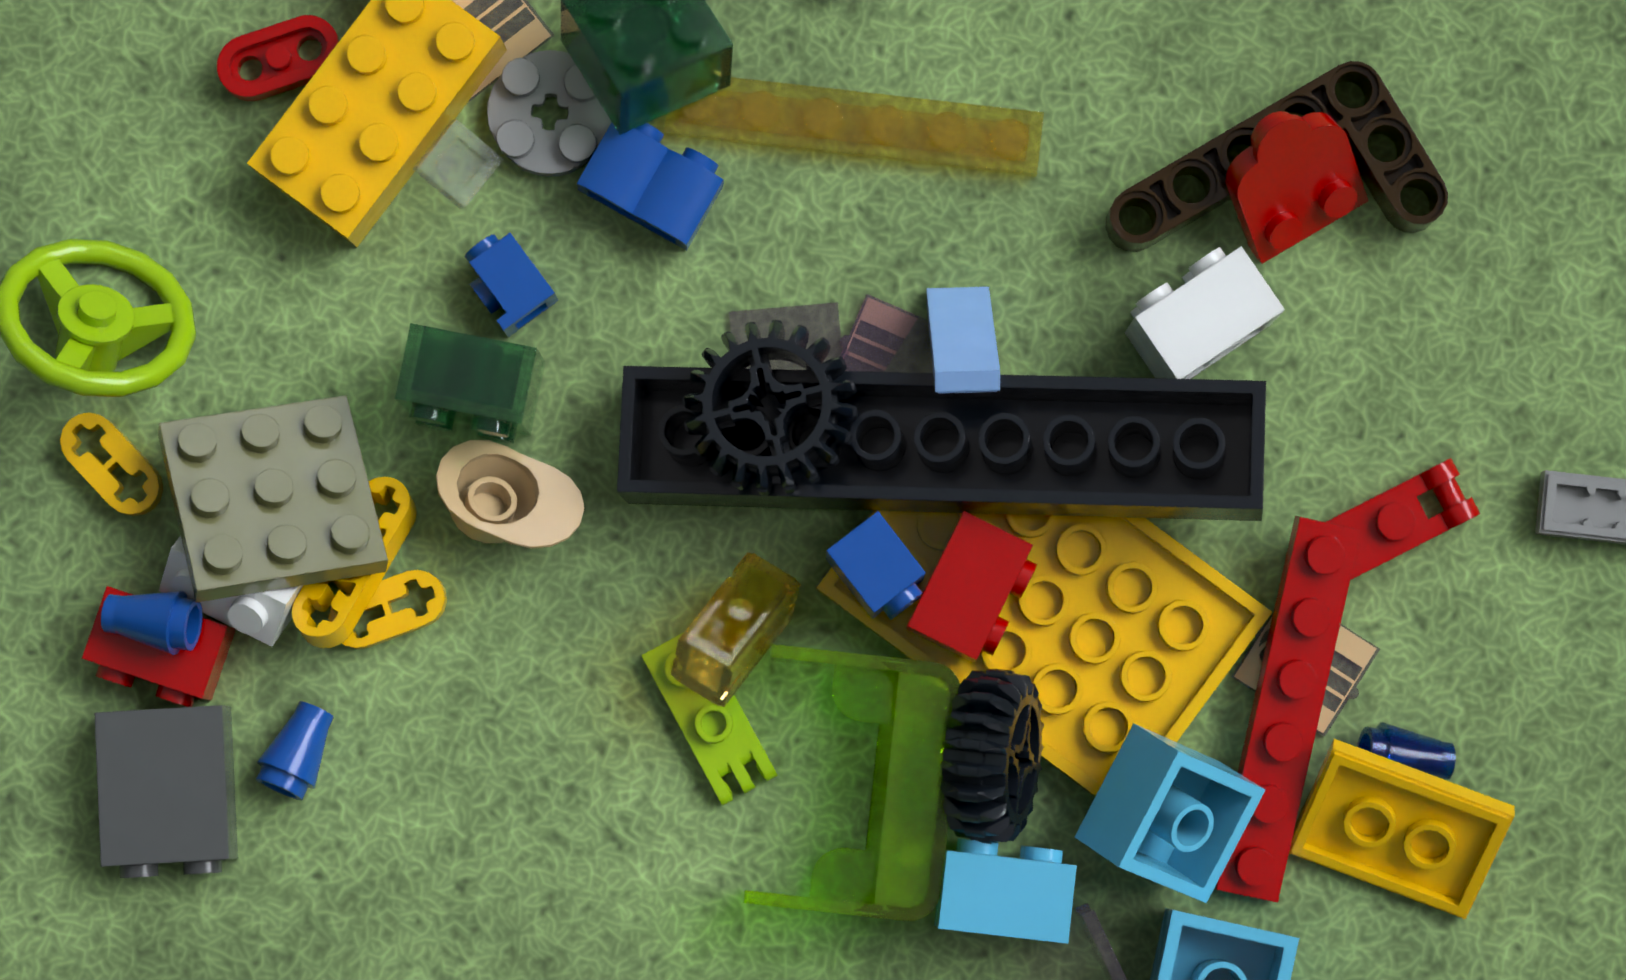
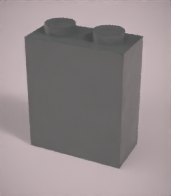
[94,705,238,878]

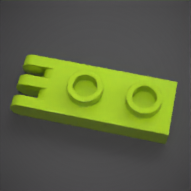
[641,625,778,806]

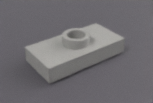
[1535,470,1626,544]

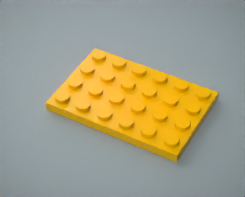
[816,511,1272,797]

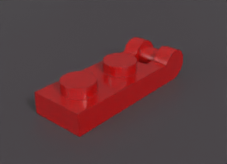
[1326,458,1480,580]

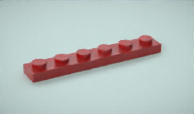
[1215,516,1362,903]

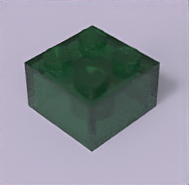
[561,0,733,134]
[395,323,546,444]

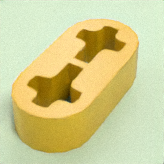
[60,412,163,516]
[328,569,447,649]

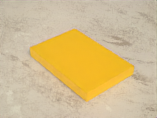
[1289,738,1515,920]

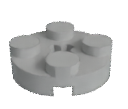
[487,50,613,177]

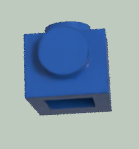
[464,233,559,337]

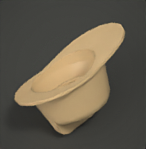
[436,440,584,549]

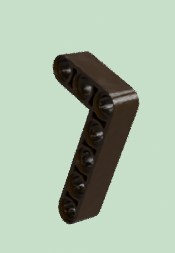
[1105,61,1448,252]

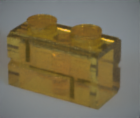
[671,552,801,707]

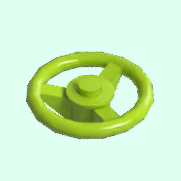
[0,239,196,397]

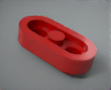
[217,15,340,101]

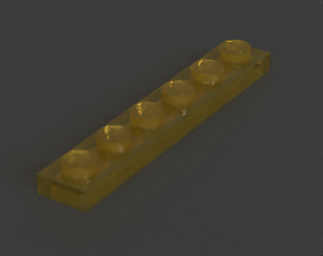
[664,71,1044,177]

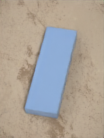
[926,286,1000,394]

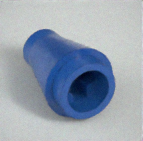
[101,591,203,655]
[256,701,334,801]

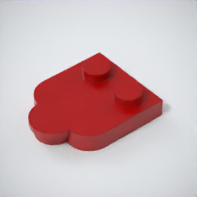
[1226,111,1369,264]

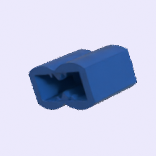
[577,117,724,251]

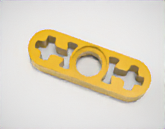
[292,477,417,648]

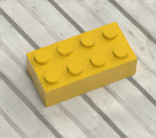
[247,0,507,247]

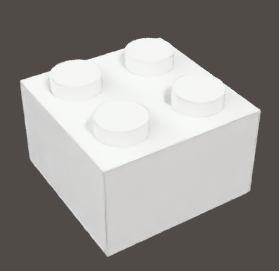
[1125,246,1285,379]

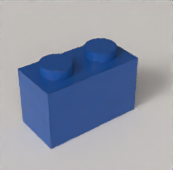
[826,511,926,620]

